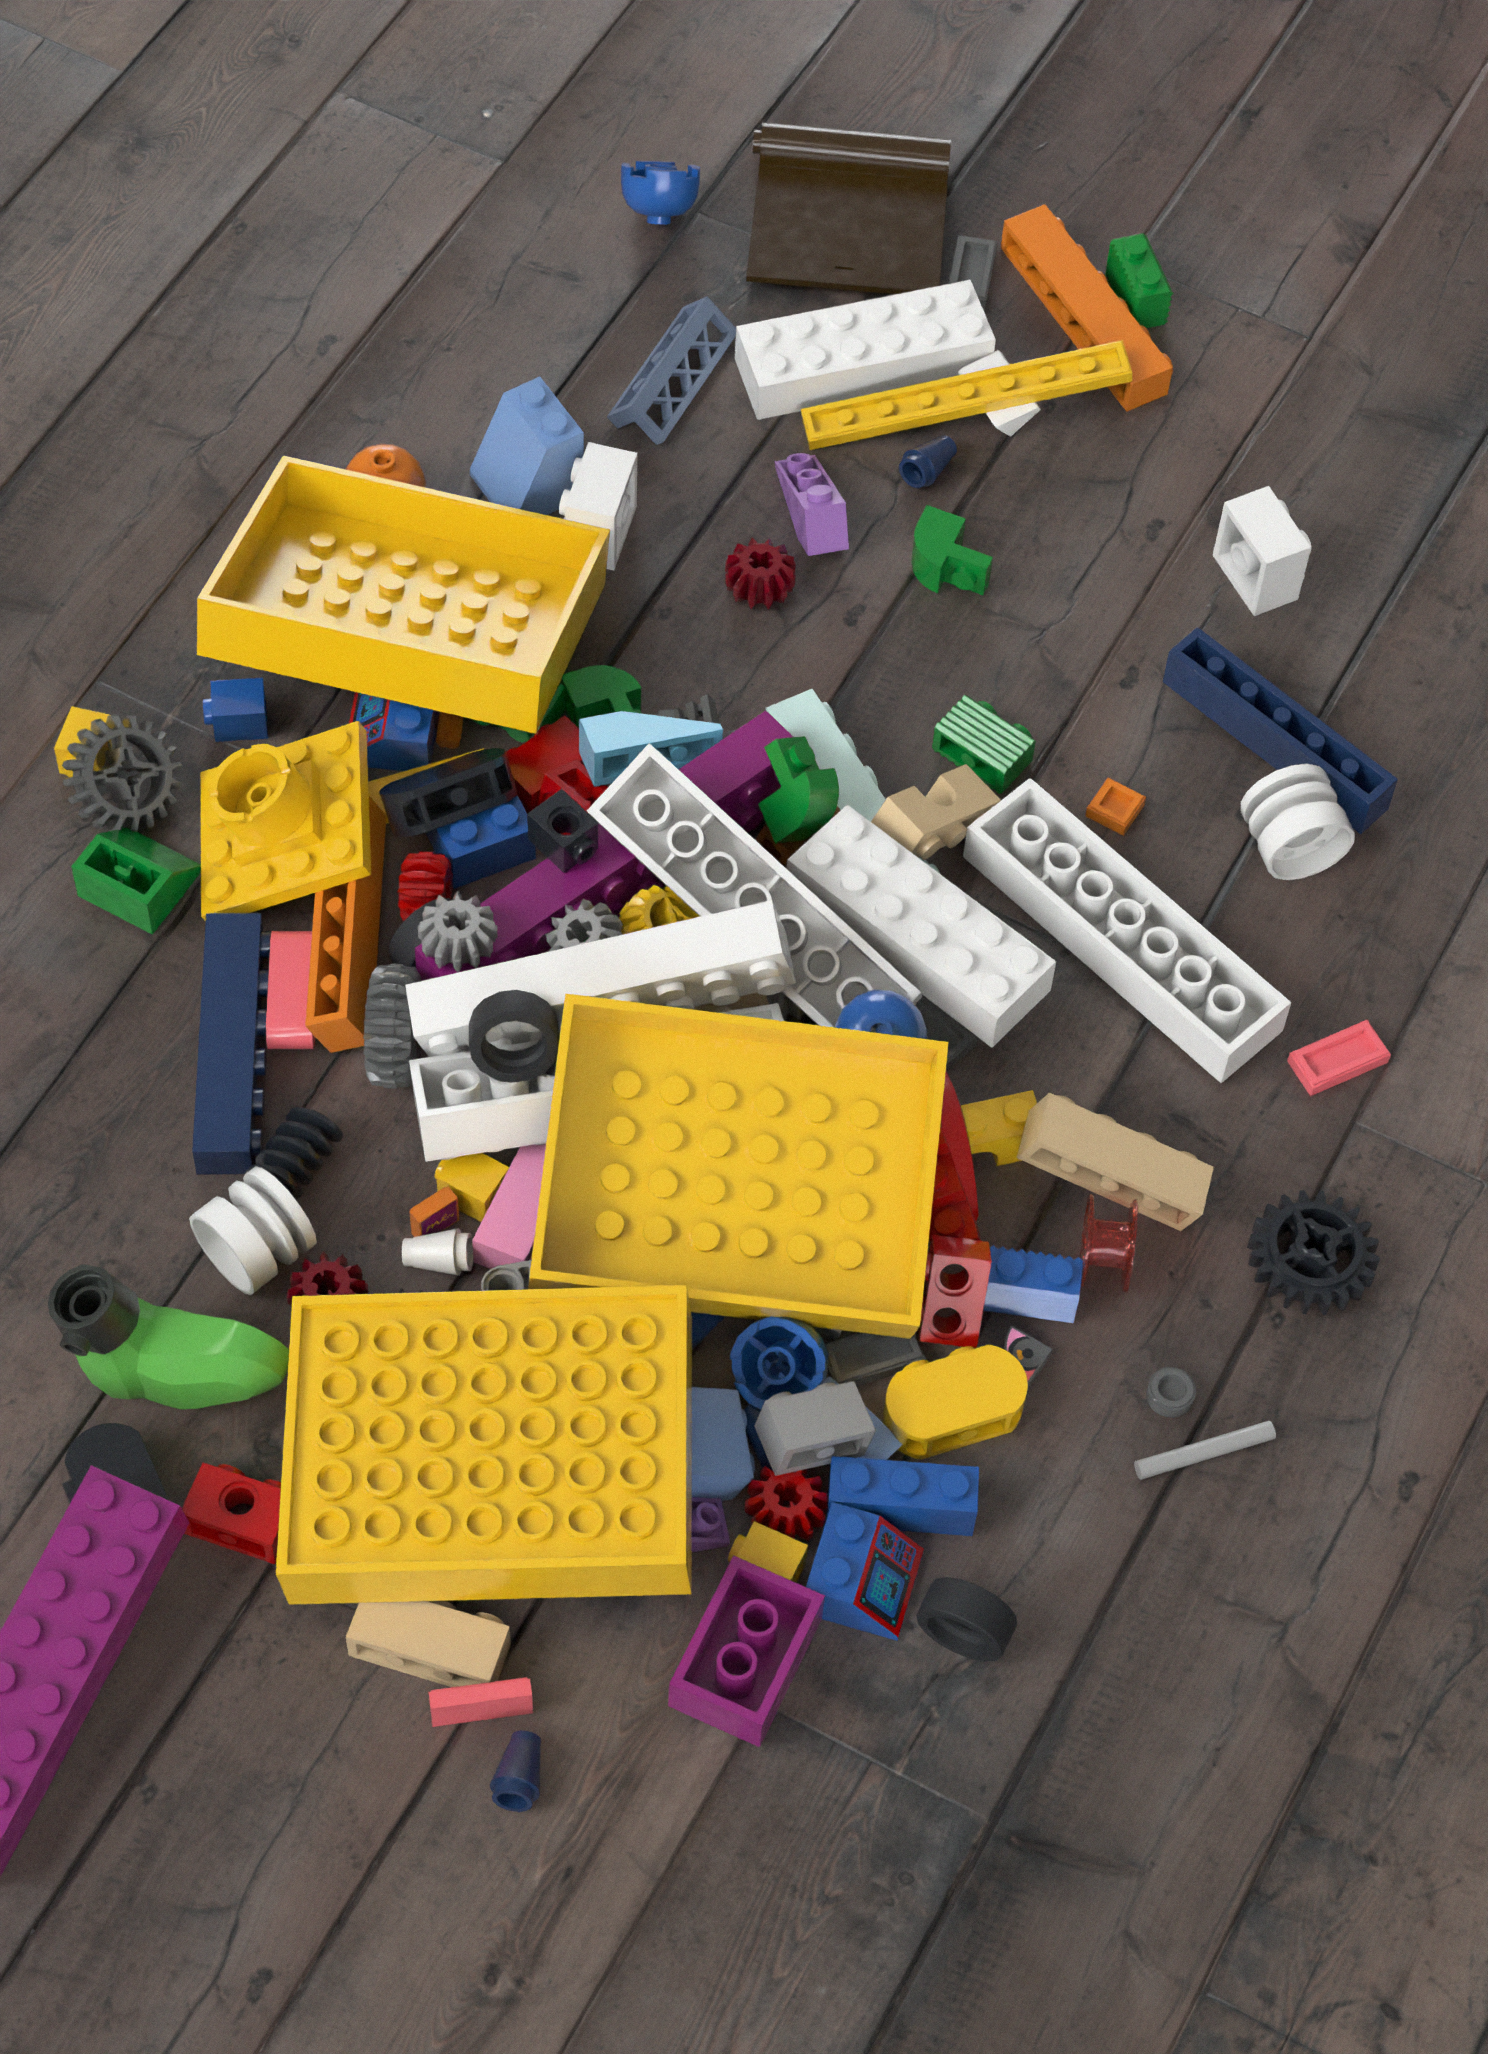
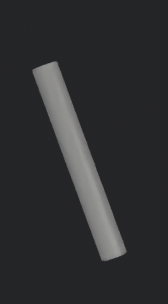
[1134,1420,1276,1480]

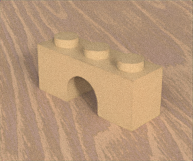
[871,764,1001,860]

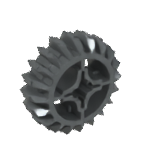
[62,714,183,832]
[363,964,421,1089]

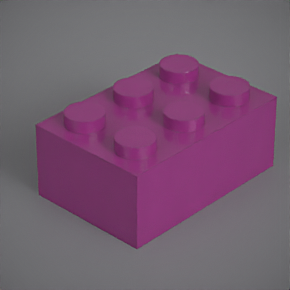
[668,1555,825,1747]

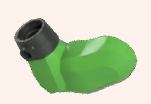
[48,1264,289,1410]

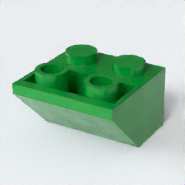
[71,827,201,935]

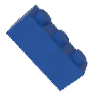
[826,1456,979,1536]

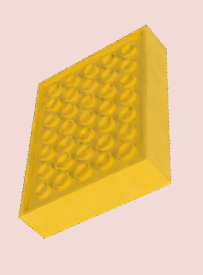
[197,456,610,734]
[528,993,949,1339]
[276,1285,692,1605]

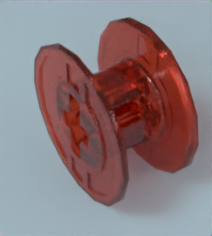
[1080,1194,1138,1293]

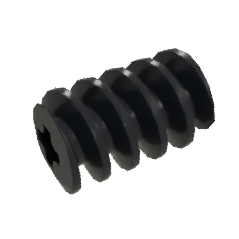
[245,1107,344,1199]

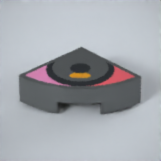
[1004,1325,1052,1391]

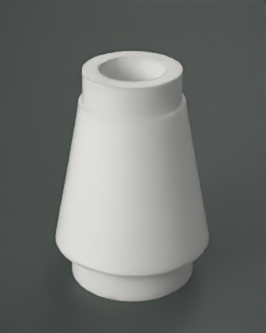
[402,1228,474,1276]

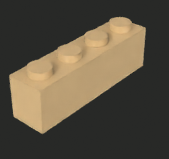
[1017,1093,1214,1231]

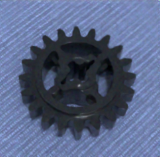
[1247,1190,1380,1315]

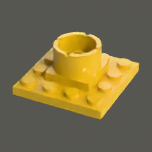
[200,721,371,921]

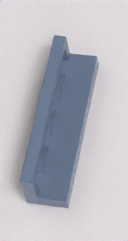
[607,296,736,445]

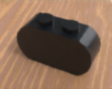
[379,748,518,837]
[61,1423,169,1505]

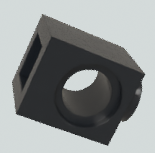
[527,789,598,873]

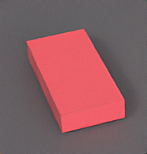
[1287,1020,1391,1096]
[429,1677,533,1727]

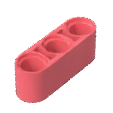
[266,931,315,1049]

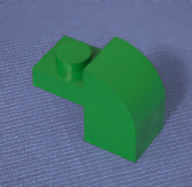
[911,505,993,595]
[561,665,642,728]
[758,736,839,844]

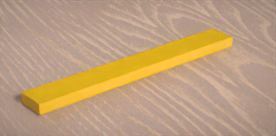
[801,340,1132,450]

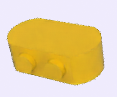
[883,1345,1028,1460]

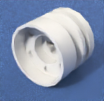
[1240,764,1355,880]
[189,1166,317,1295]

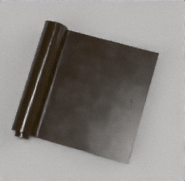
[746,122,951,294]

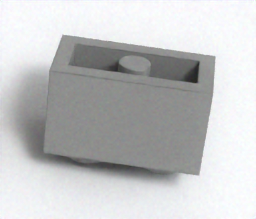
[754,1381,876,1476]

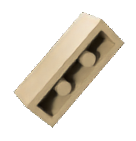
[346,1601,511,1687]

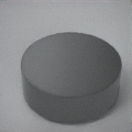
[1146,1367,1196,1418]

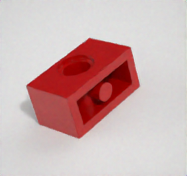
[182,1462,281,1564]

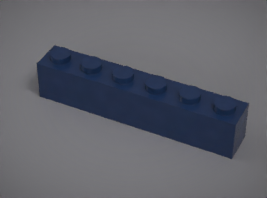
[1163,627,1398,834]
[192,913,271,1175]

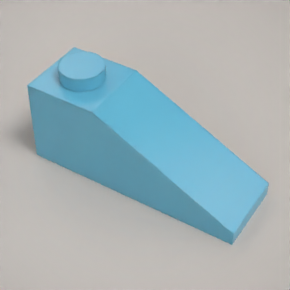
[579,711,723,787]

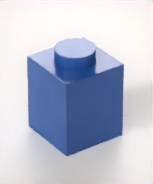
[203,678,268,742]

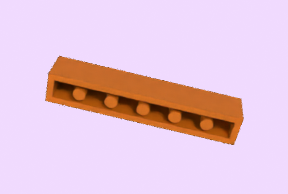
[1001,204,1173,412]
[305,796,386,1053]

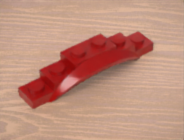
[929,1071,982,1242]

